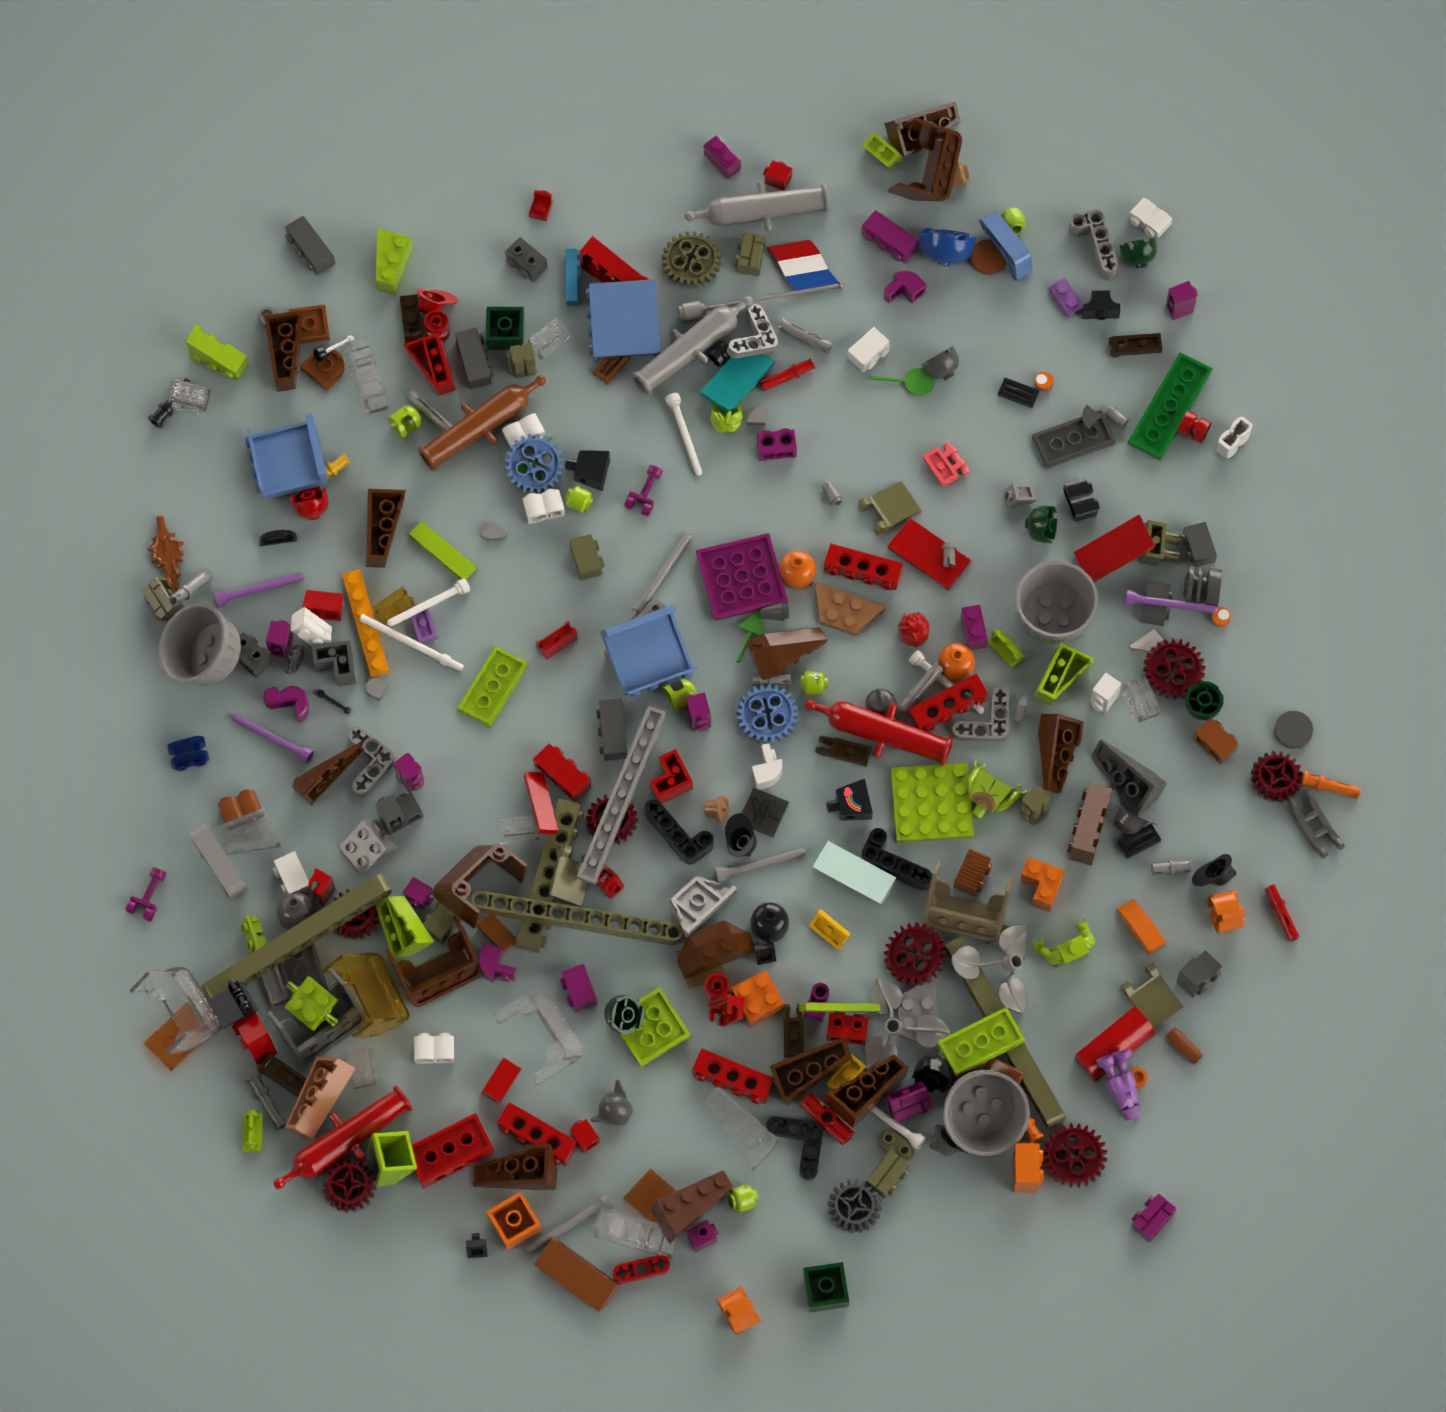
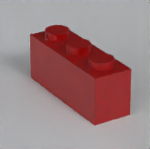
[533,743,591,802]

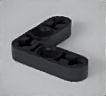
[766,1116,823,1181]

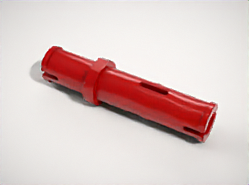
[760,358,815,392]
[1265,884,1300,942]

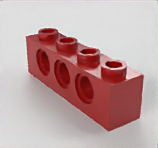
[824,543,903,590]
[909,673,988,732]
[692,1048,774,1104]
[497,1102,578,1166]

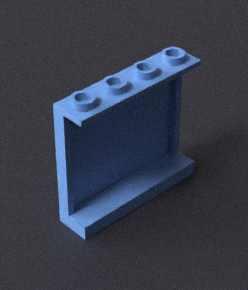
[586,279,661,360]
[245,413,329,500]
[600,604,698,698]

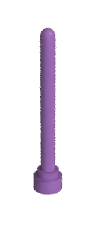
[214,573,304,608]
[1125,590,1217,613]
[232,714,314,764]

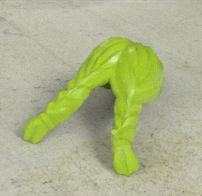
[705,384,743,433]

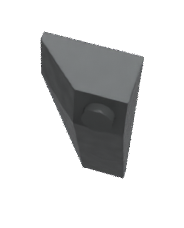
[1092,739,1167,816]

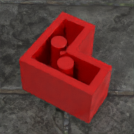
[649,749,693,804]

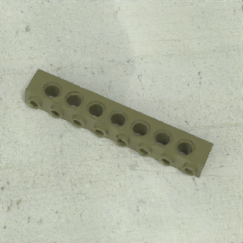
[516,798,584,953]

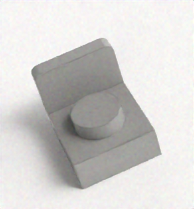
[1004,483,1036,508]

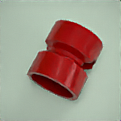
[424,310,450,341]
[1177,411,1212,444]
[705,973,730,1002]

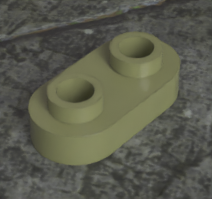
[878,1129,914,1162]

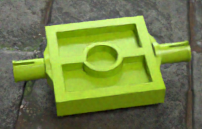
[284,976,338,1031]

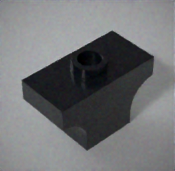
[1082,290,1121,320]

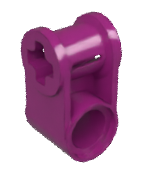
[803,982,829,1023]

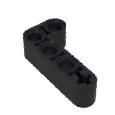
[645,799,714,865]
[861,828,932,891]

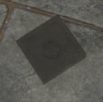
[742,787,789,838]

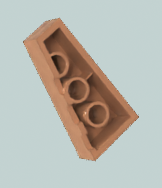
[285,1056,356,1139]

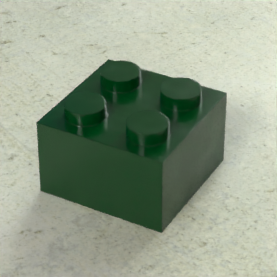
[486,307,525,350]
[803,1262,849,1313]

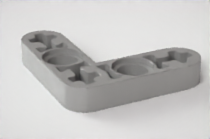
[727,304,778,358]
[952,686,1009,742]
[348,726,395,797]

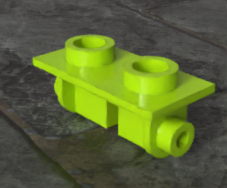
[987,629,1026,668]
[241,915,267,953]
[242,1110,263,1152]

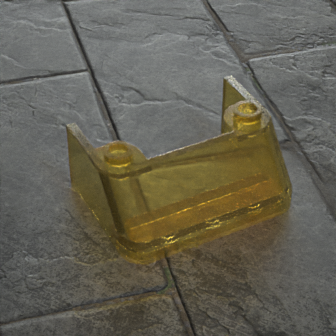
[321,952,410,1039]

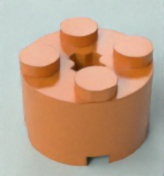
[1207,890,1245,934]
[717,1286,761,1335]

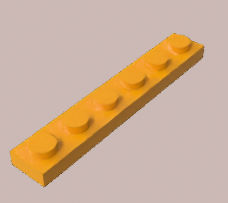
[342,569,390,678]

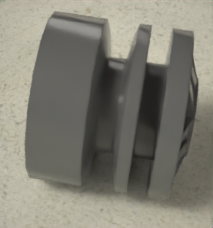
[1183,565,1222,608]

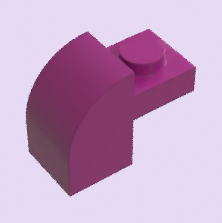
[884,271,927,303]
[479,943,517,983]

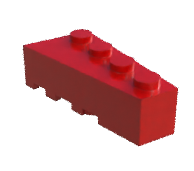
[579,236,649,283]

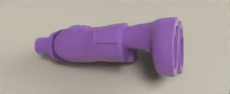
[1096,1049,1140,1121]

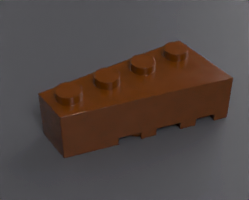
[770,1037,853,1105]

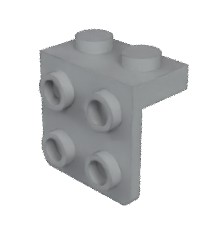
[340,819,398,873]

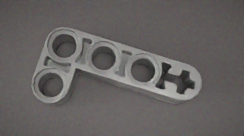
[1069,210,1118,281]
[188,824,247,900]

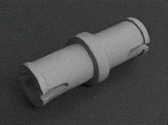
[752,673,791,687]
[1151,860,1192,876]

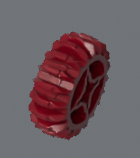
[1250,751,1303,803]
[586,794,638,845]
[333,888,380,941]
[322,1159,377,1213]

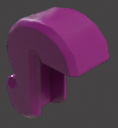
[263,686,310,723]

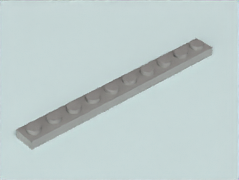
[577,706,667,885]

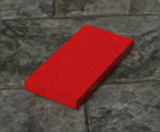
[1074,515,1156,582]
[888,518,971,590]

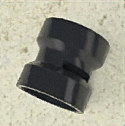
[708,341,731,367]

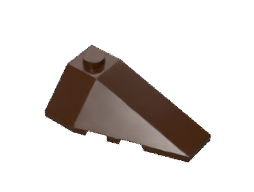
[747,627,827,680]
[1038,714,1084,793]
[292,743,365,805]

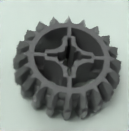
[828,1179,882,1234]

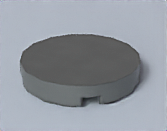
[1274,711,1313,749]

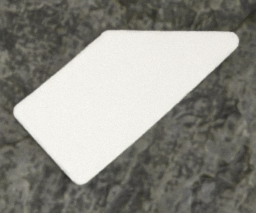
[1130,629,1163,651]

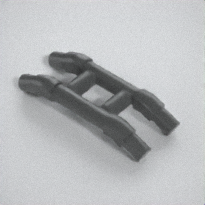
[1287,789,1345,859]

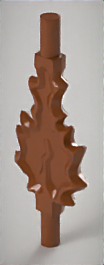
[147,516,185,592]

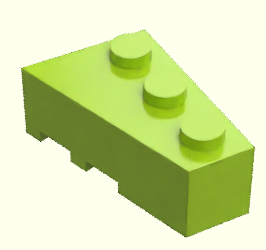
[376,228,413,295]
[1033,642,1095,706]

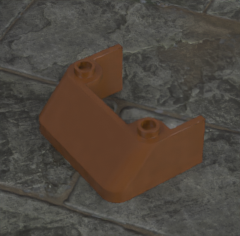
[888,117,962,202]
[433,845,528,929]
[385,915,482,1007]

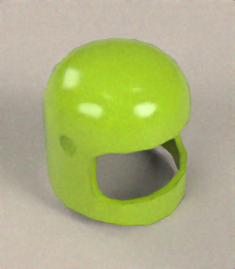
[388,405,421,439]
[662,679,697,712]

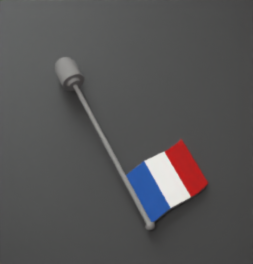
[678,240,843,322]

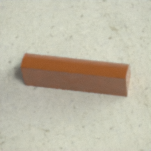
[534,1238,621,1312]

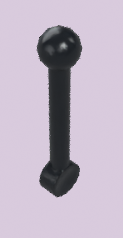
[317,690,351,714]

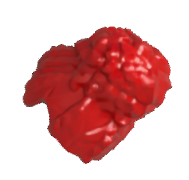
[898,612,930,648]

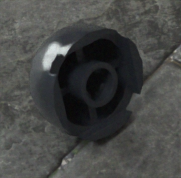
[750,902,789,942]
[912,1055,953,1093]

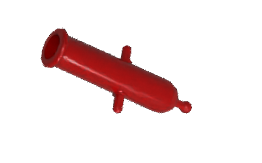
[805,700,953,766]
[273,1086,413,1189]

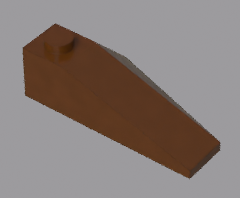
[884,102,960,156]
[473,1144,557,1190]

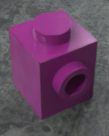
[402,877,434,910]
[686,1220,719,1252]

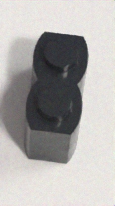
[1063,478,1100,522]

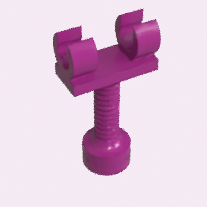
[624,465,663,516]
[125,867,167,922]

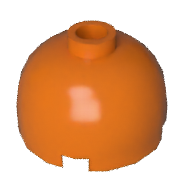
[779,551,816,590]
[938,643,975,682]

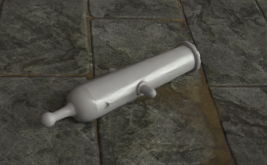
[684,180,829,231]
[632,296,753,395]

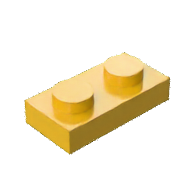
[809,910,851,950]
[826,1054,867,1090]

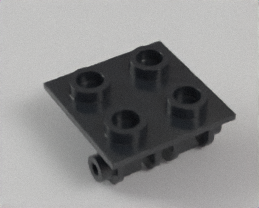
[208,979,258,1029]

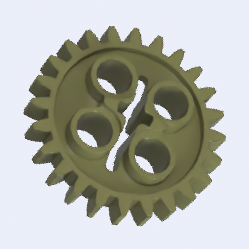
[662,231,721,288]

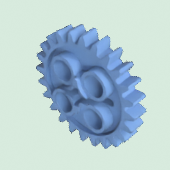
[503,433,565,494]
[736,684,799,744]

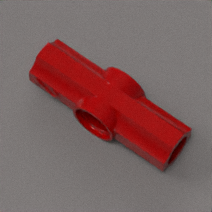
[799,1092,855,1146]

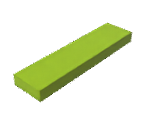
[409,521,477,580]
[799,1003,880,1013]

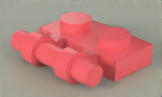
[923,442,970,488]

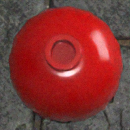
[290,486,329,520]

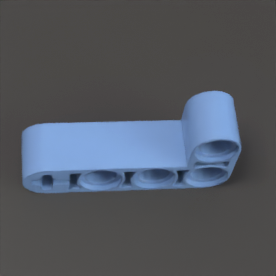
[979,211,1033,281]

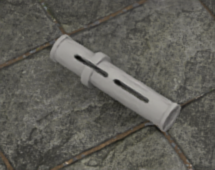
[779,318,833,353]
[406,390,453,432]
[169,569,213,607]
[899,662,944,714]

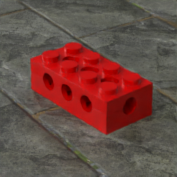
[411,1113,495,1189]

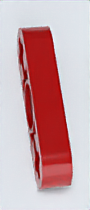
[613,1255,670,1284]

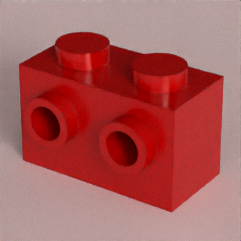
[826,1012,869,1046]

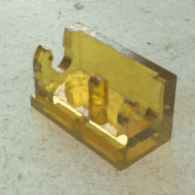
[372,586,415,627]

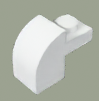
[752,743,782,790]

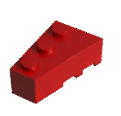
[403,333,457,396]
[231,1012,278,1065]

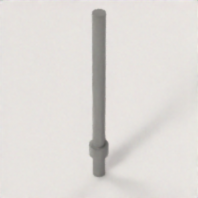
[626,532,692,622]

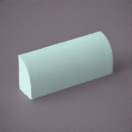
[813,841,896,905]

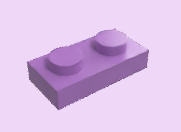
[1049,278,1083,318]
[408,607,438,644]

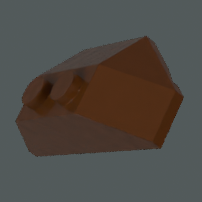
[677,920,755,979]

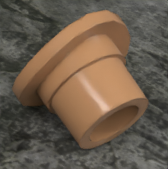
[704,796,729,823]

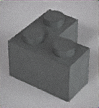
[312,640,357,686]
[375,792,423,835]
[1176,950,1222,998]

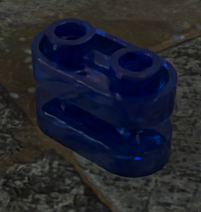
[167,736,210,771]

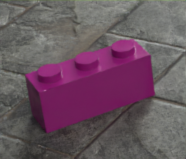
[862,210,919,264]

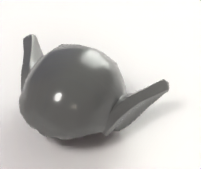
[591,1080,633,1125]

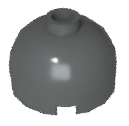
[921,346,959,380]
[277,893,317,930]

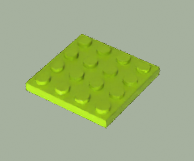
[891,763,974,843]

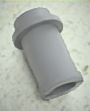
[1104,406,1129,428]
[822,482,843,507]
[942,542,957,567]

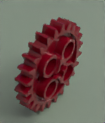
[1143,638,1206,699]
[883,922,947,986]
[1043,1123,1107,1188]

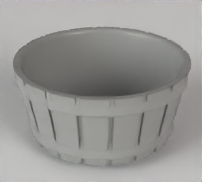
[1016,561,1098,644]
[159,603,241,686]
[943,1070,1030,1156]

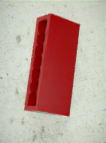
[1074,1006,1155,1083]

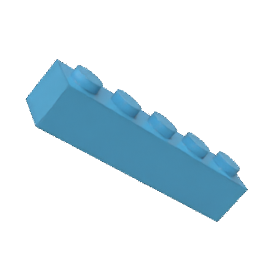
[566,249,580,306]

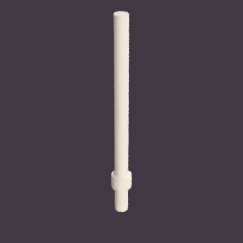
[359,614,464,672]

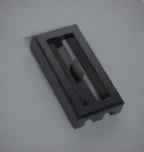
[998,377,1039,408]
[1118,824,1162,859]

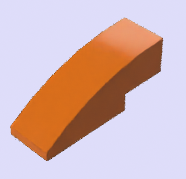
[1117,899,1166,956]

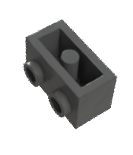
[505,237,548,282]
[238,632,272,678]

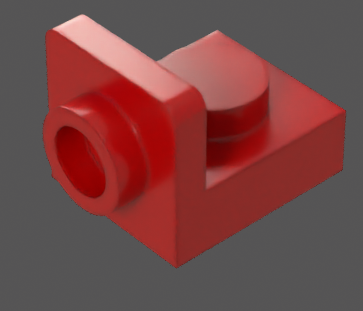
[529,190,553,222]
[596,864,624,899]

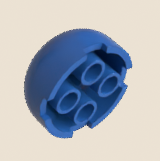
[919,228,976,266]

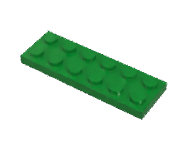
[1127,352,1213,461]

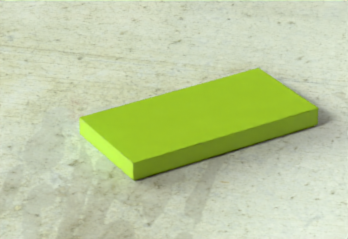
[457,646,529,728]
[937,1007,1026,1077]

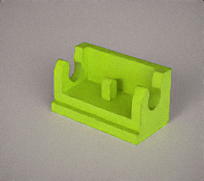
[861,132,903,170]

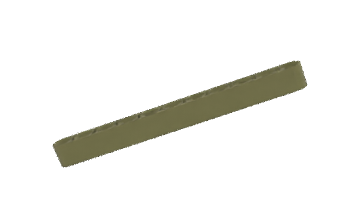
[201,874,392,1000]
[470,891,683,945]
[944,936,1066,1128]

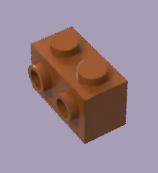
[1193,718,1239,765]

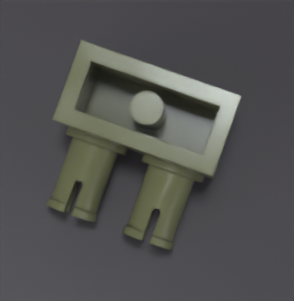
[1138,520,1181,566]

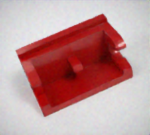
[302,590,344,621]
[536,621,578,659]
[308,868,336,907]
[708,994,745,1027]
[480,1057,521,1103]

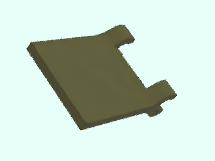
[858,481,921,536]
[549,844,587,907]
[1119,963,1184,1028]

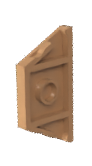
[815,583,885,636]

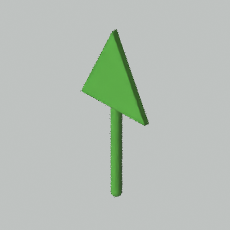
[736,610,764,663]

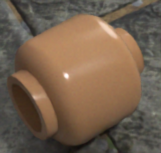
[952,162,970,188]

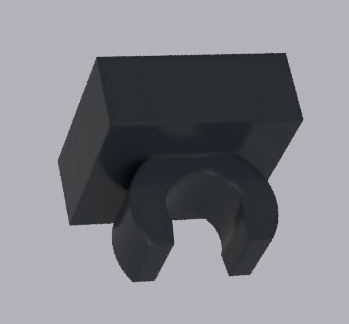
[754,941,777,965]
[466,1233,488,1258]

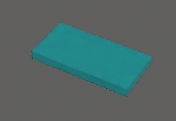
[700,344,775,413]

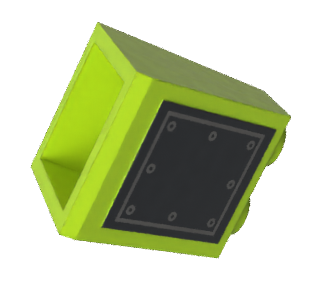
[368,1131,417,1187]

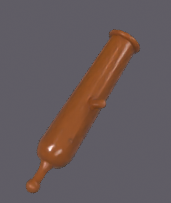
[418,375,546,471]

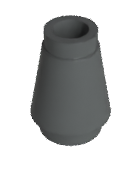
[760,602,789,621]

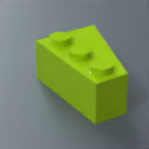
[185,324,249,381]
[376,896,434,959]

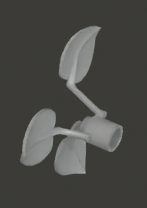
[951,925,1028,1013]
[865,979,950,1070]

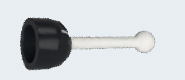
[313,335,354,362]

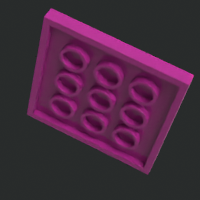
[696,533,788,621]

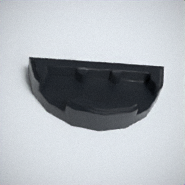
[259,530,297,546]

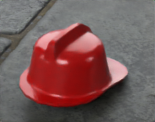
[416,289,458,314]

